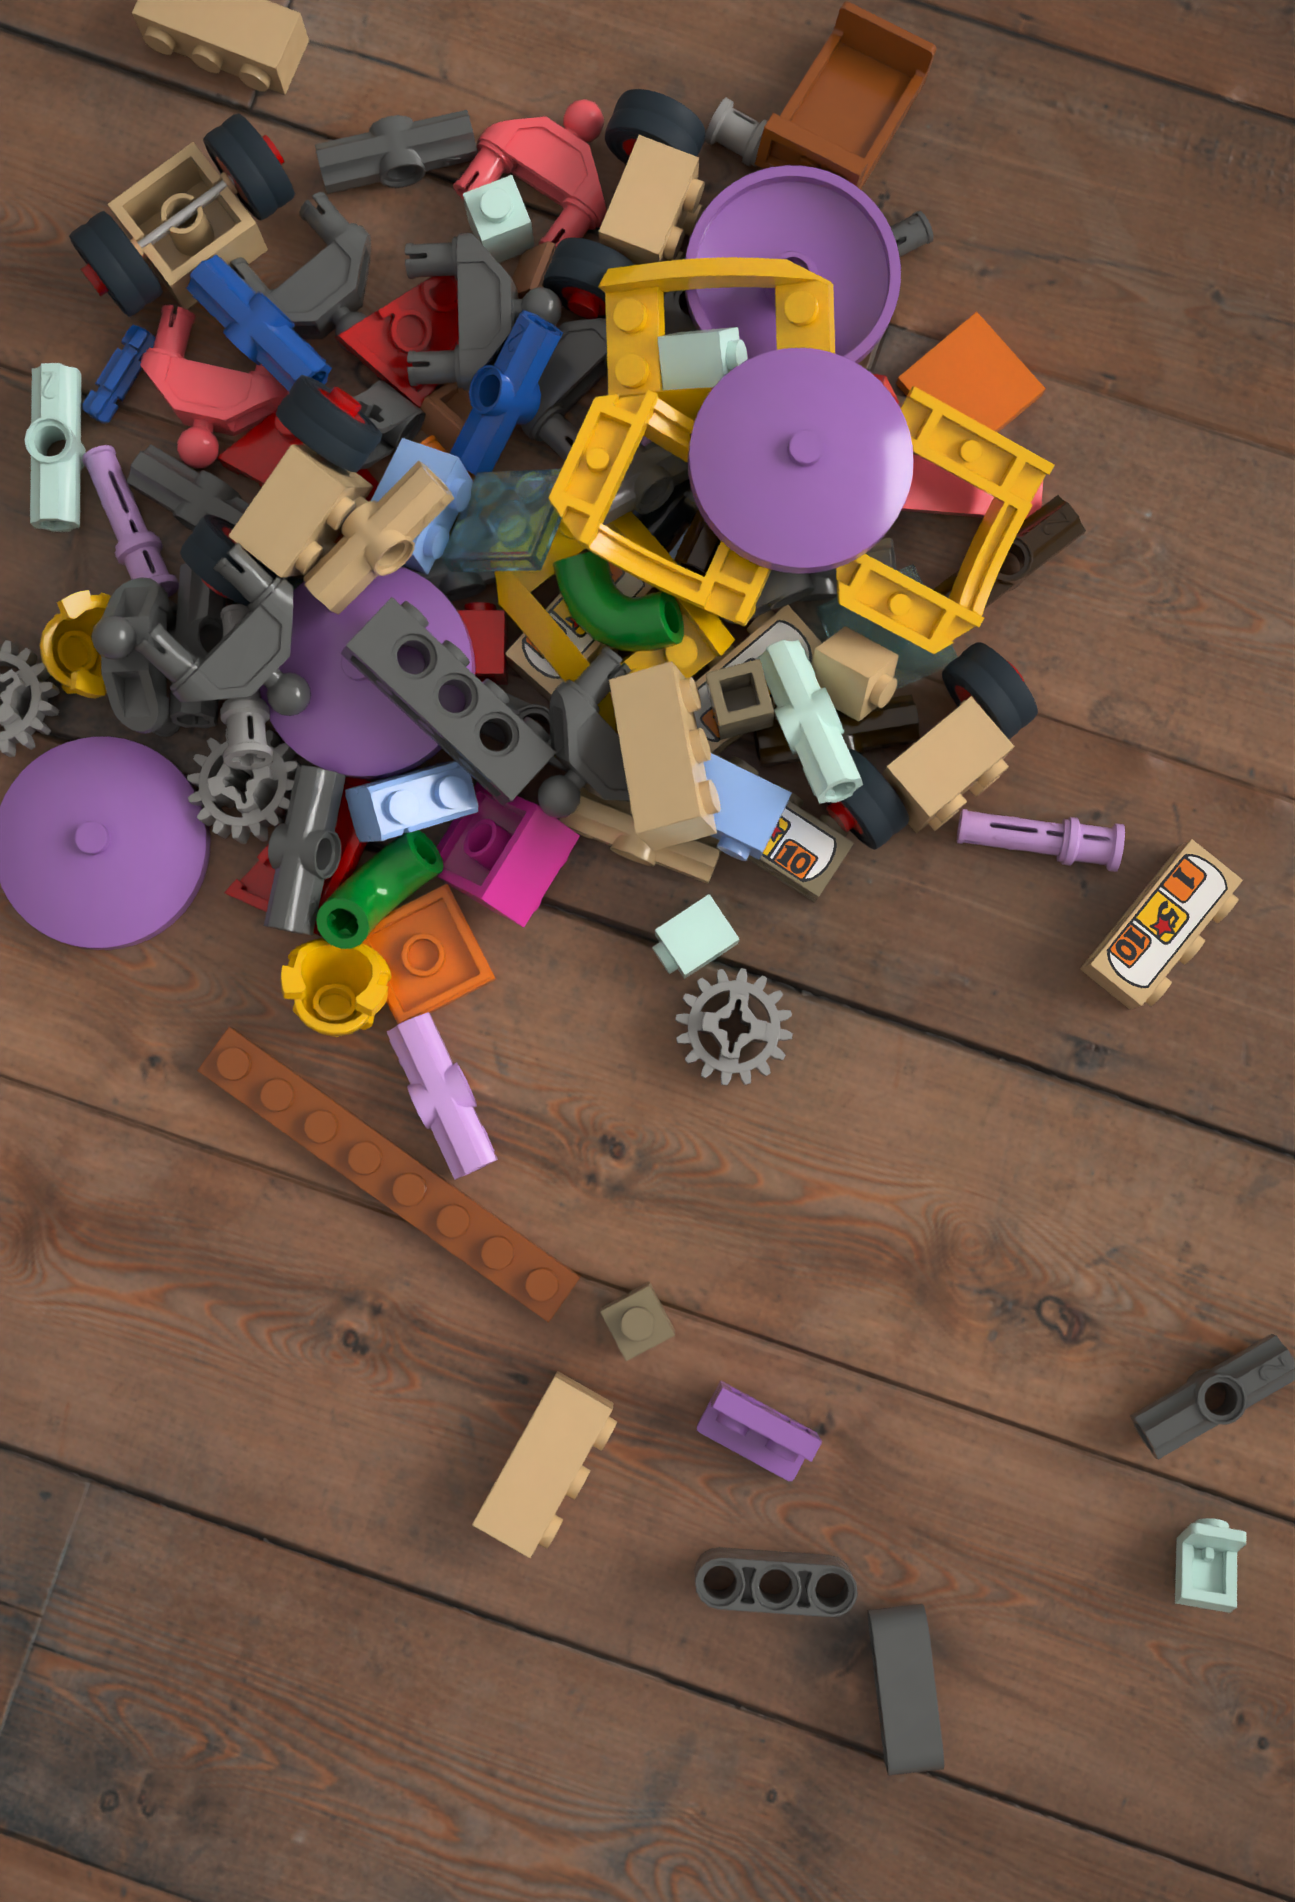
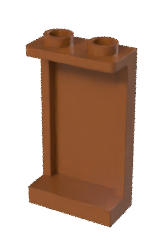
[755,1,937,190]

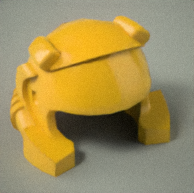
[39,590,111,698]
[281,938,392,1037]

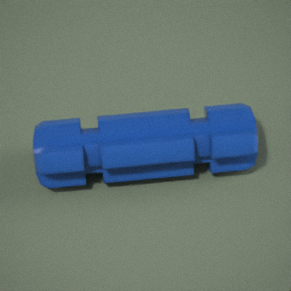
[82,325,155,424]

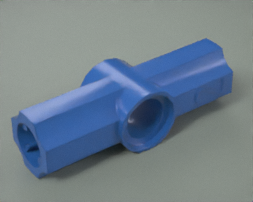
[186,255,332,391]
[450,310,563,478]

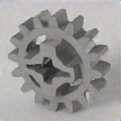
[0,640,60,757]
[187,729,302,844]
[676,968,793,1086]

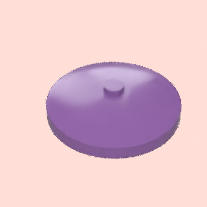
[685,165,901,364]
[688,348,914,574]
[260,567,476,779]
[0,737,211,950]

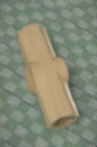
[303,461,455,615]
[559,787,721,884]

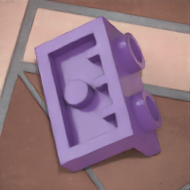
[697,1380,822,1481]

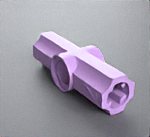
[387,1012,498,1180]

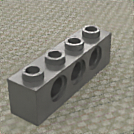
[341,597,556,805]

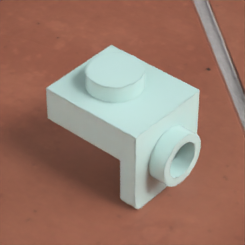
[1175,1518,1246,1613]

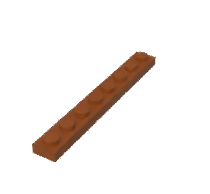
[197,1027,581,1323]

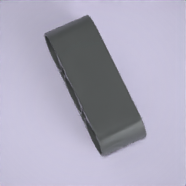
[694,1547,858,1617]
[867,1604,944,1776]

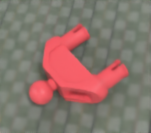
[453,99,607,247]
[140,305,289,469]

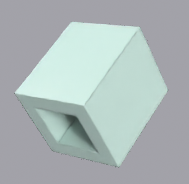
[463,175,535,263]
[657,327,747,390]
[652,894,739,979]

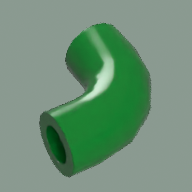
[553,552,684,652]
[316,830,444,949]

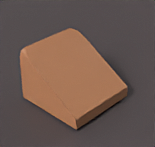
[512,241,556,299]
[421,383,472,454]

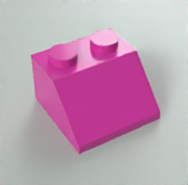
[435,782,580,928]

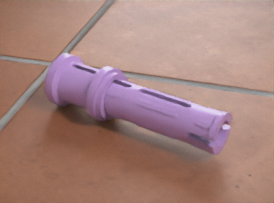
[82,445,179,597]
[957,809,1125,872]

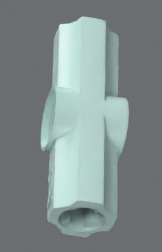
[25,363,86,532]
[756,640,863,804]

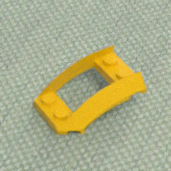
[598,257,835,421]
[836,386,1055,654]
[548,390,771,627]
[492,505,735,734]

